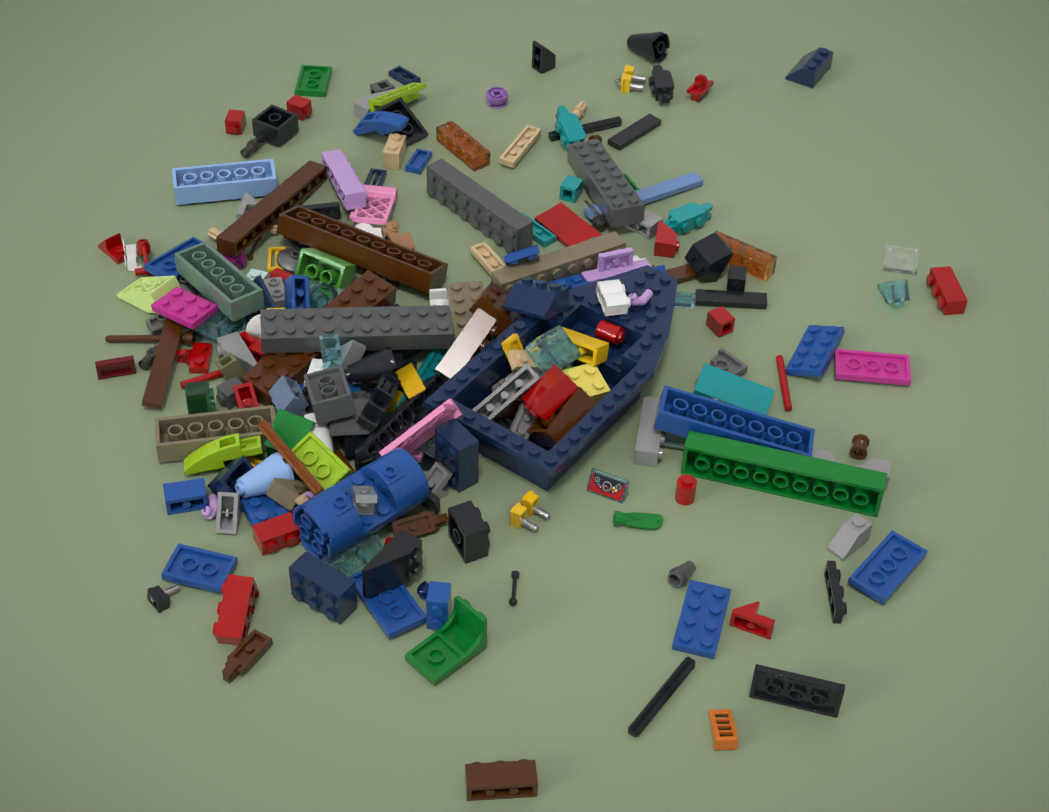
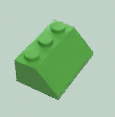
[295,248,356,299]

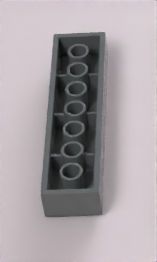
[568,139,645,228]
[426,158,533,253]

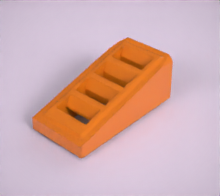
[708,709,739,750]

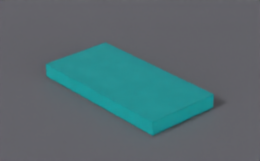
[693,363,775,415]

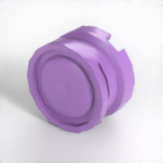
[486,87,508,109]

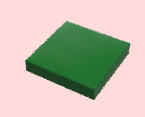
[263,408,316,451]

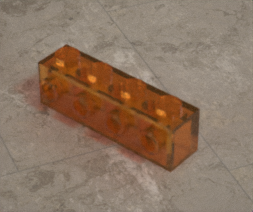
[436,121,491,172]
[714,231,777,281]

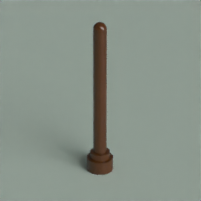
[105,331,195,346]

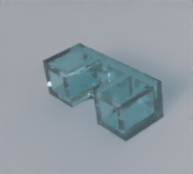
[319,333,345,374]
[325,535,383,577]

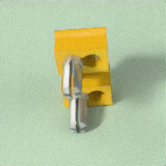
[615,65,646,93]
[509,490,550,532]

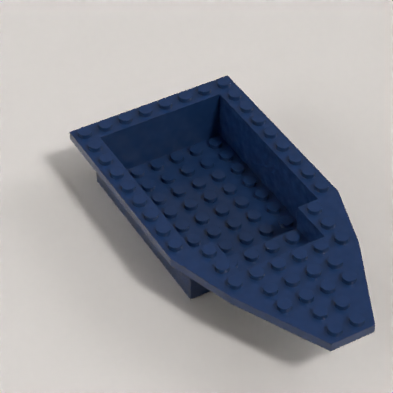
[424,265,678,491]

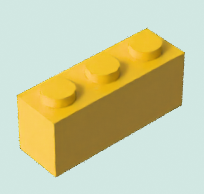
[547,327,609,366]

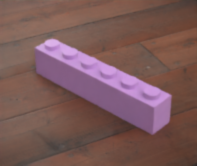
[321,149,368,210]

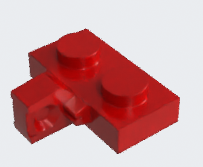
[176,343,213,374]

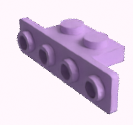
[581,247,652,283]

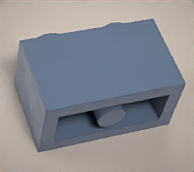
[269,375,309,416]

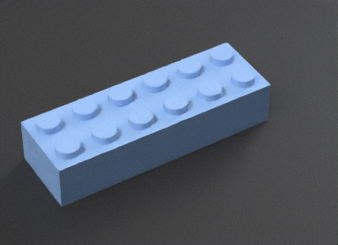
[172,159,277,205]

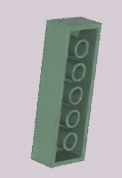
[174,241,265,321]

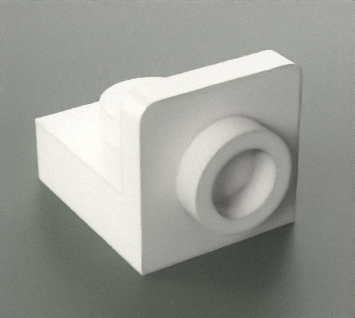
[429,288,448,306]

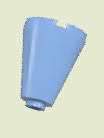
[235,452,294,498]

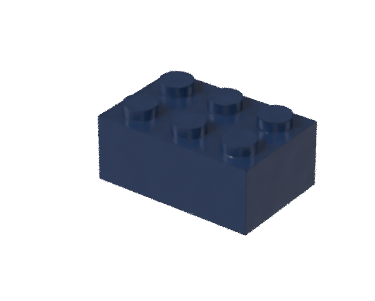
[434,418,479,493]
[289,551,357,625]

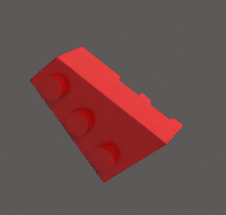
[213,574,260,645]

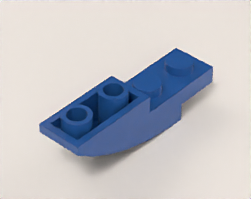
[353,111,409,136]

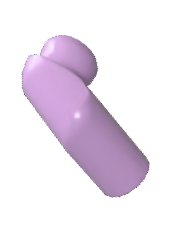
[628,289,653,306]
[201,494,218,520]

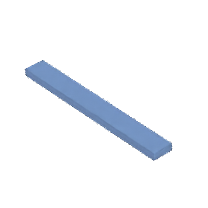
[584,172,703,222]

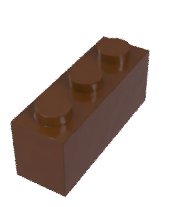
[465,759,538,801]

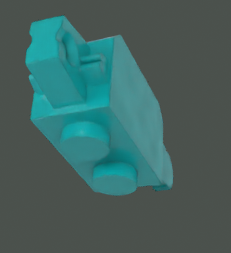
[555,105,586,151]
[663,202,713,236]

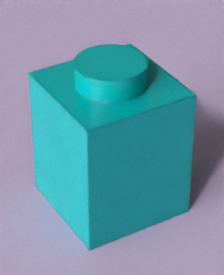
[559,175,583,204]

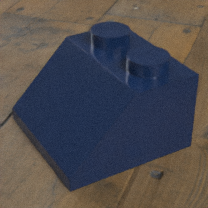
[207,455,256,512]

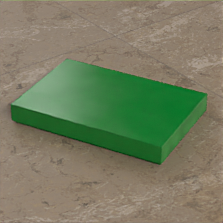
[295,65,332,97]

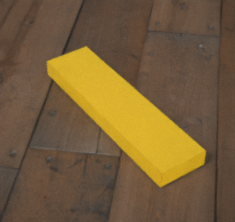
[395,363,426,399]

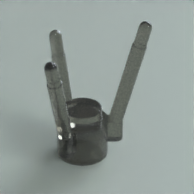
[584,200,609,232]

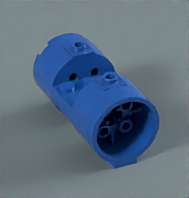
[292,448,430,562]

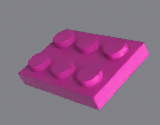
[151,287,218,330]

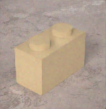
[383,133,406,170]

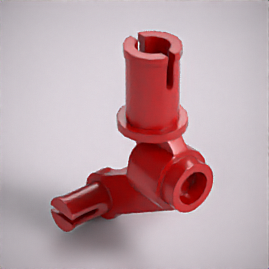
[135,238,151,276]

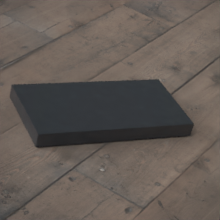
[749,664,846,718]

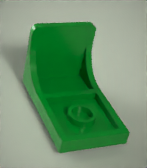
[405,596,487,686]

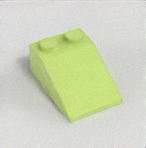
[116,276,181,314]

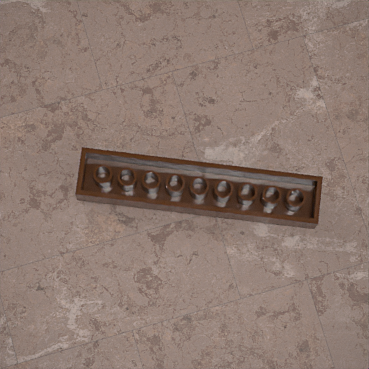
[277,205,448,293]
[242,270,396,408]

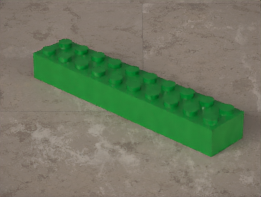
[681,430,888,517]

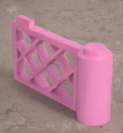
[349,184,398,225]

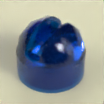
[417,580,429,599]

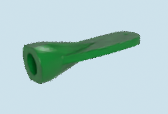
[613,511,663,530]

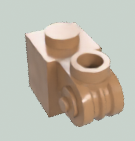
[381,221,415,250]

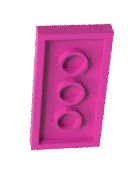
[834,349,911,386]

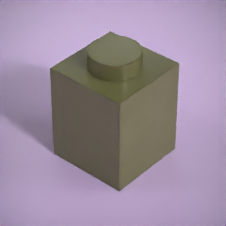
[215,352,245,381]

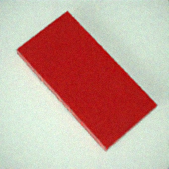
[535,202,602,247]

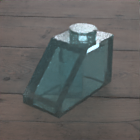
[877,279,910,306]

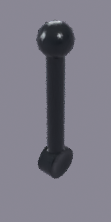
[509,571,520,606]

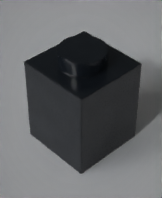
[726,265,747,292]

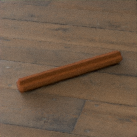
[258,420,324,495]

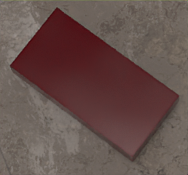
[95,355,136,380]

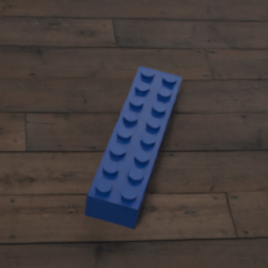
[653,385,815,457]

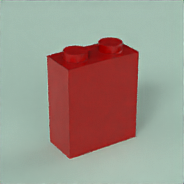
[521,365,578,421]

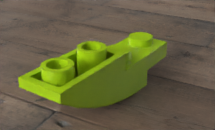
[184,433,263,475]

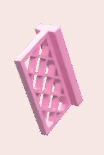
[379,399,463,456]

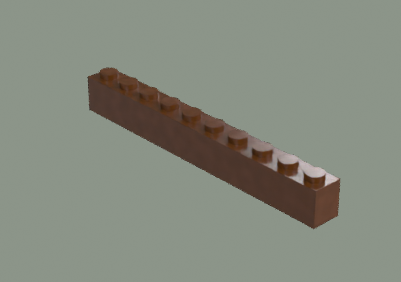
[216,160,327,258]

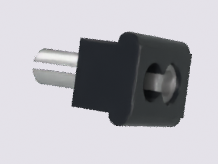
[147,585,179,613]

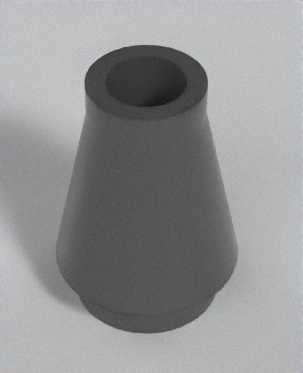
[668,561,696,587]

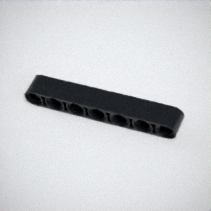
[355,373,447,463]

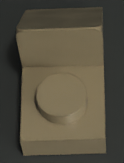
[266,478,310,510]

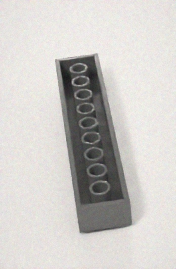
[260,305,453,353]

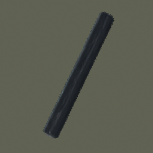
[548,116,622,141]
[628,657,696,738]

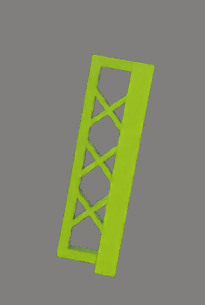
[368,82,426,112]

